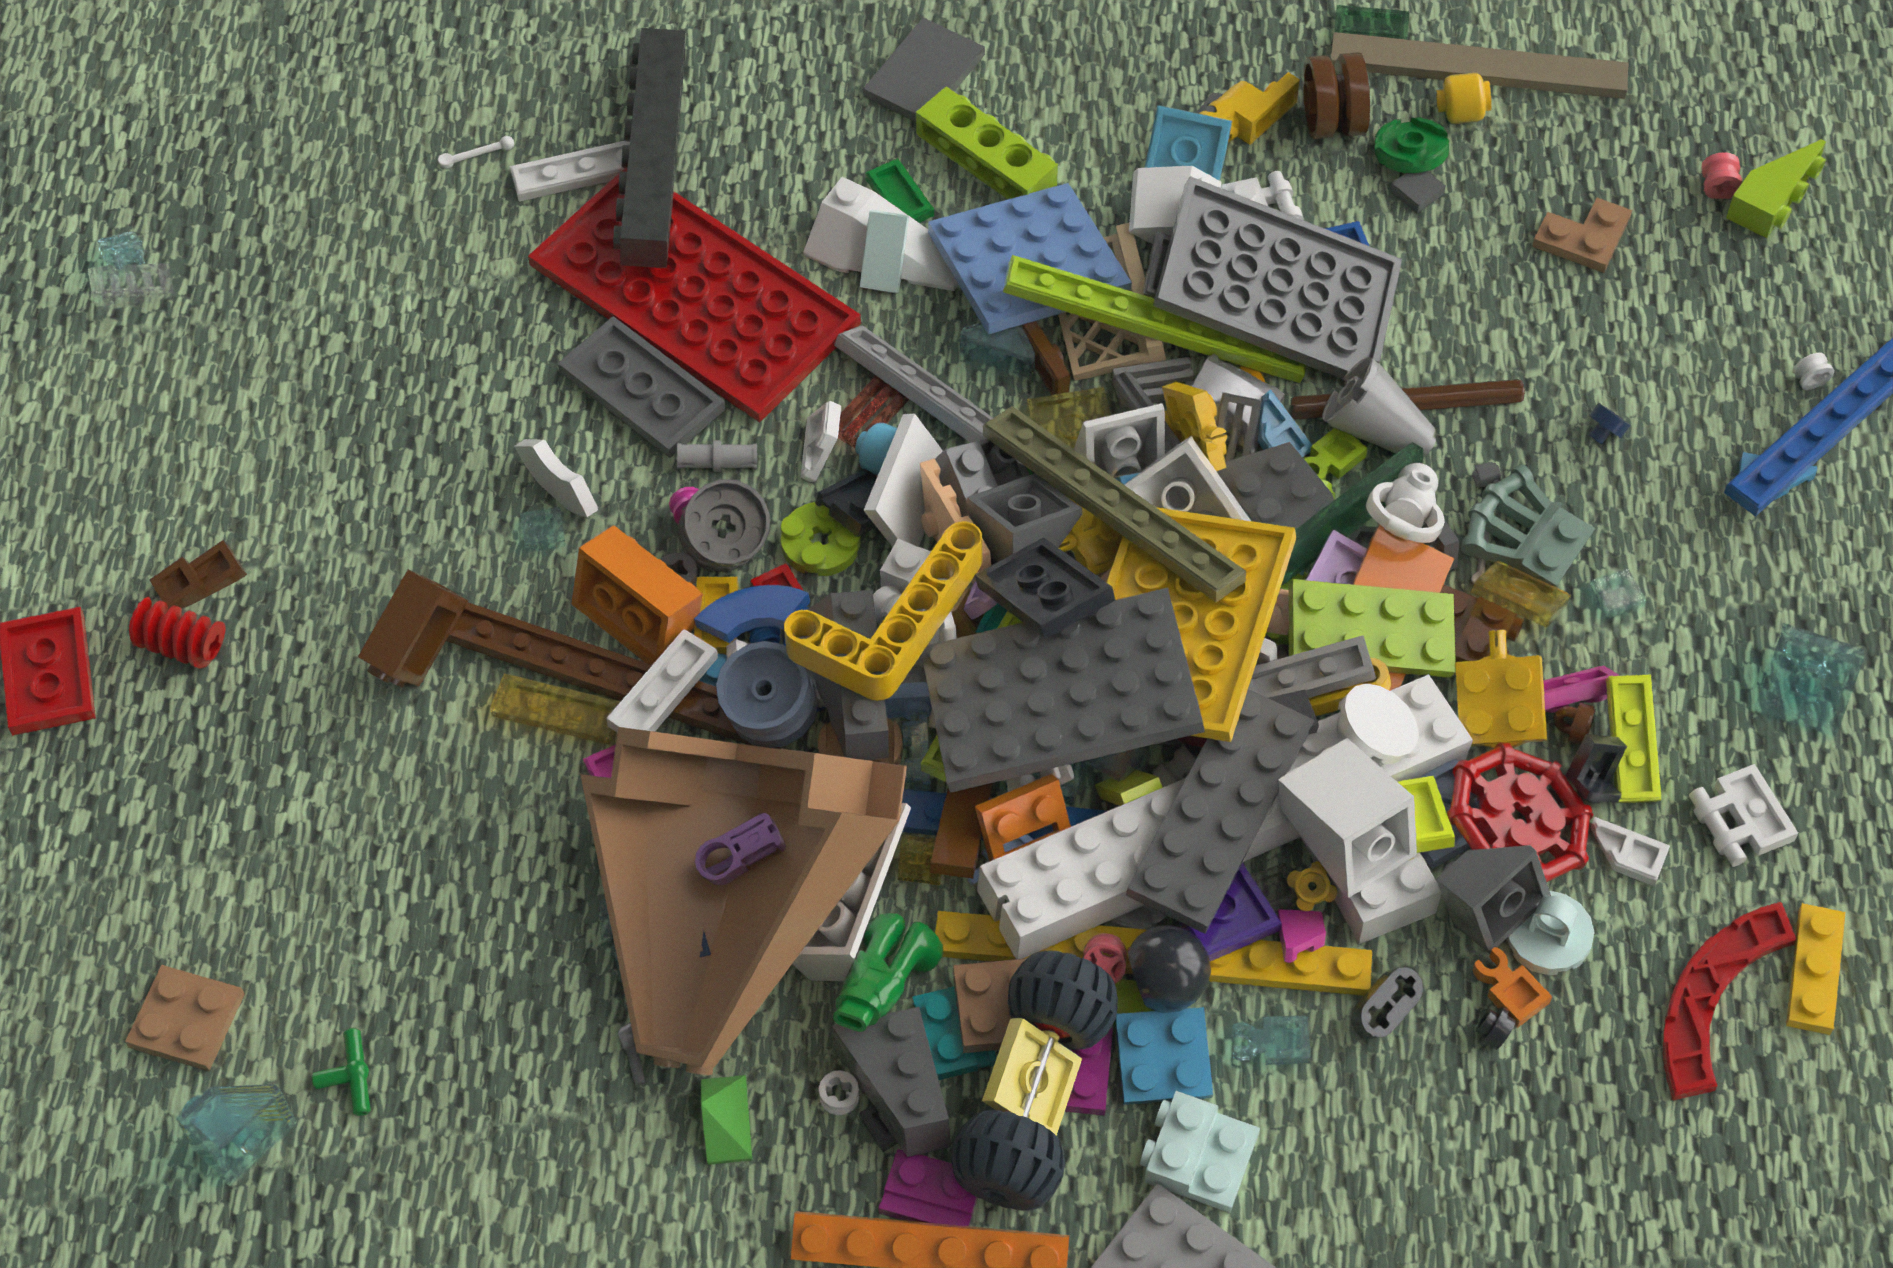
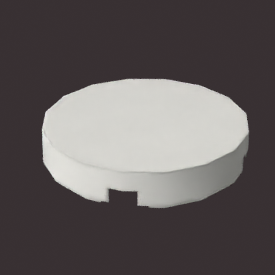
[1338,684,1419,764]

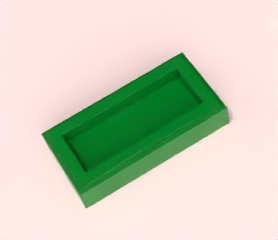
[865,158,935,223]

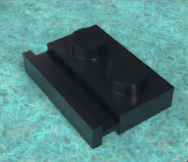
[815,469,877,537]

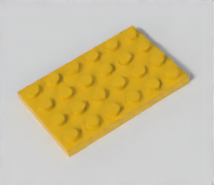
[1107,507,1296,742]

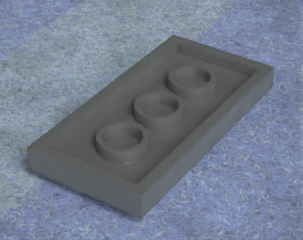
[558,316,725,458]

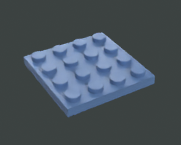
[928,183,1132,334]

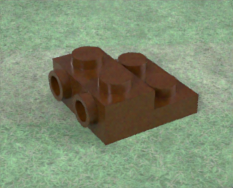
[1440,584,1524,662]

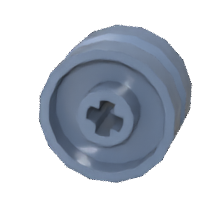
[716,641,818,748]

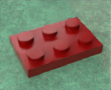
[0,607,96,736]

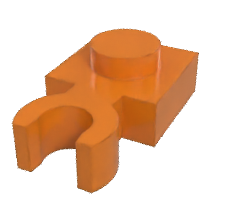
[1472,947,1552,1028]

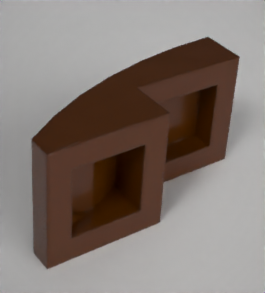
[150,540,247,610]

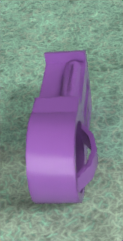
[695,813,786,885]

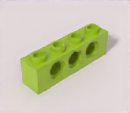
[916,86,1058,199]

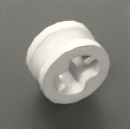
[1793,353,1834,390]
[819,1070,860,1115]

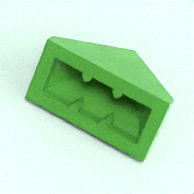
[701,1075,752,1165]

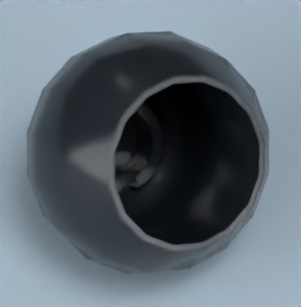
[1127,925,1211,1013]

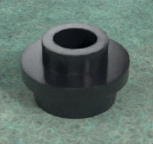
[1476,1006,1516,1050]

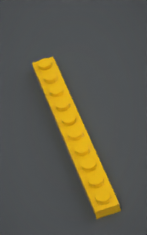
[935,911,1372,996]

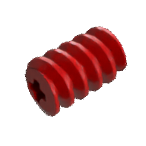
[129,597,226,669]

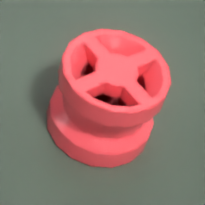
[1701,153,1742,199]
[1083,933,1127,984]

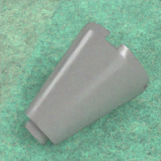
[1322,357,1436,460]

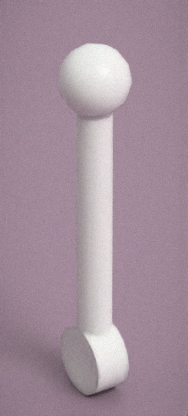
[438,136,514,168]

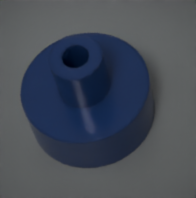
[1589,402,1631,444]

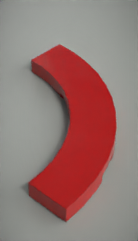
[1663,902,1797,1100]

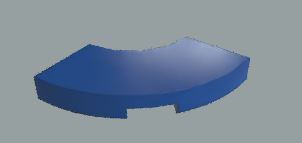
[694,585,810,643]

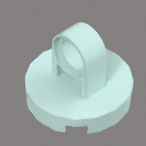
[1506,891,1594,975]

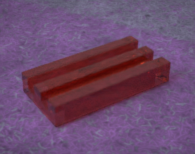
[838,376,909,448]

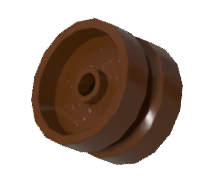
[1303,52,1370,139]

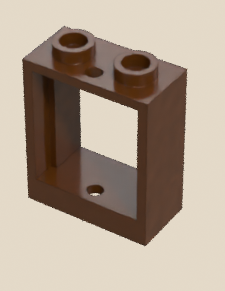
[358,569,469,688]

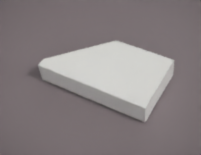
[801,401,841,482]
[1590,817,1670,886]

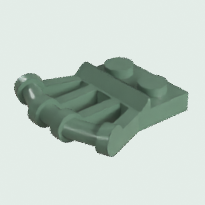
[1461,464,1595,592]

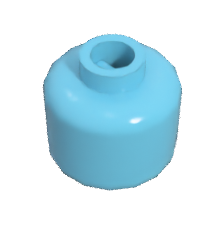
[855,423,897,476]

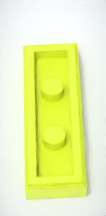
[1606,675,1662,803]

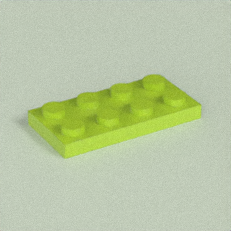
[1288,579,1456,678]

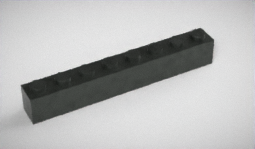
[613,28,686,268]

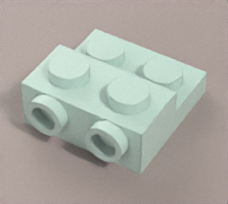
[1140,1091,1260,1213]

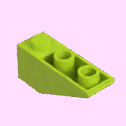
[1726,139,1826,238]

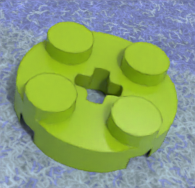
[781,502,861,576]

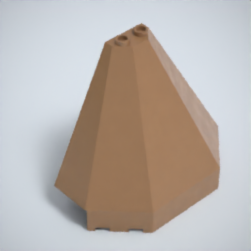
[580,727,907,1075]

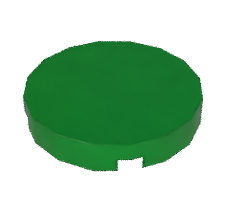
[1374,117,1449,173]

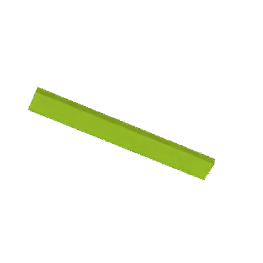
[1003,255,1306,383]

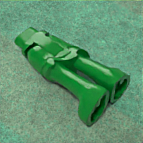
[833,913,944,1032]

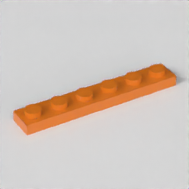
[791,1211,1069,1268]

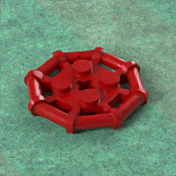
[1447,742,1594,882]

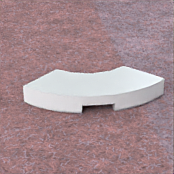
[514,439,598,517]

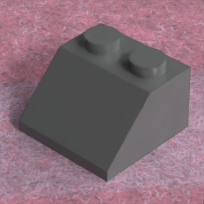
[967,473,1082,562]
[1436,845,1551,954]

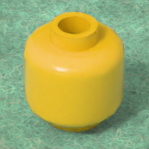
[1436,73,1492,124]

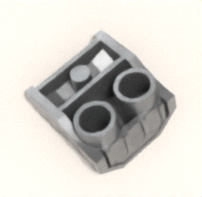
[1192,354,1285,454]

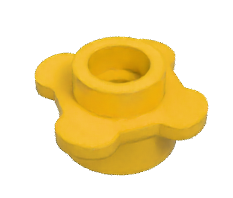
[1287,861,1337,911]

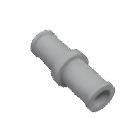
[677,440,757,472]

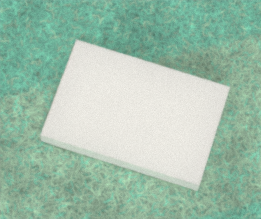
[864,413,943,547]

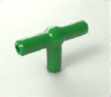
[311,1028,371,1116]

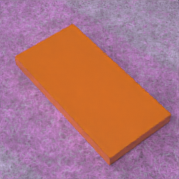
[1352,524,1454,691]

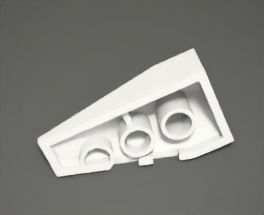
[803,177,958,291]

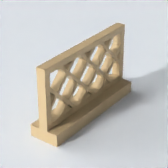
[1058,223,1166,380]

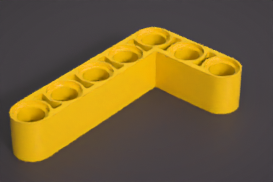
[784,521,982,701]

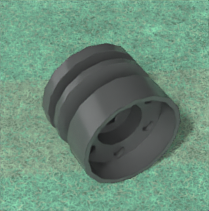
[678,479,770,572]

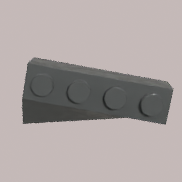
[799,590,889,760]

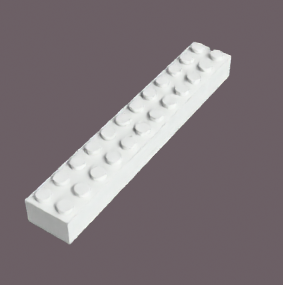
[977,674,1473,959]

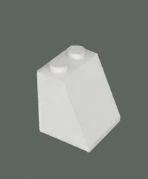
[1278,738,1417,898]

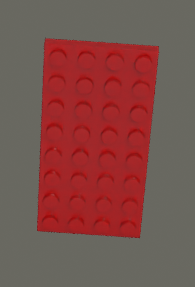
[528,168,861,423]

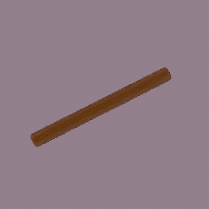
[1290,379,1525,420]

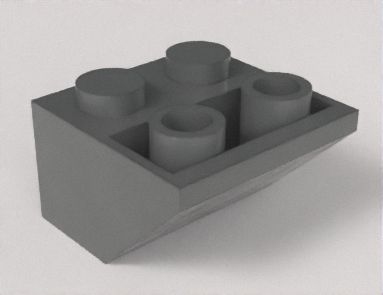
[935,439,1029,517]

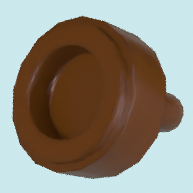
[1553,702,1596,745]

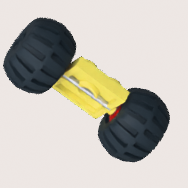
[951,951,1118,1211]

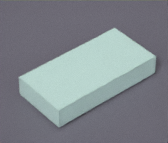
[860,210,909,293]

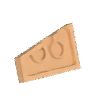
[920,458,991,584]

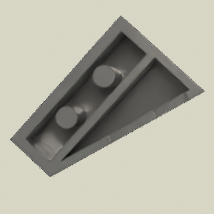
[832,1007,951,1157]

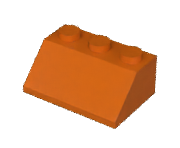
[571,525,703,665]

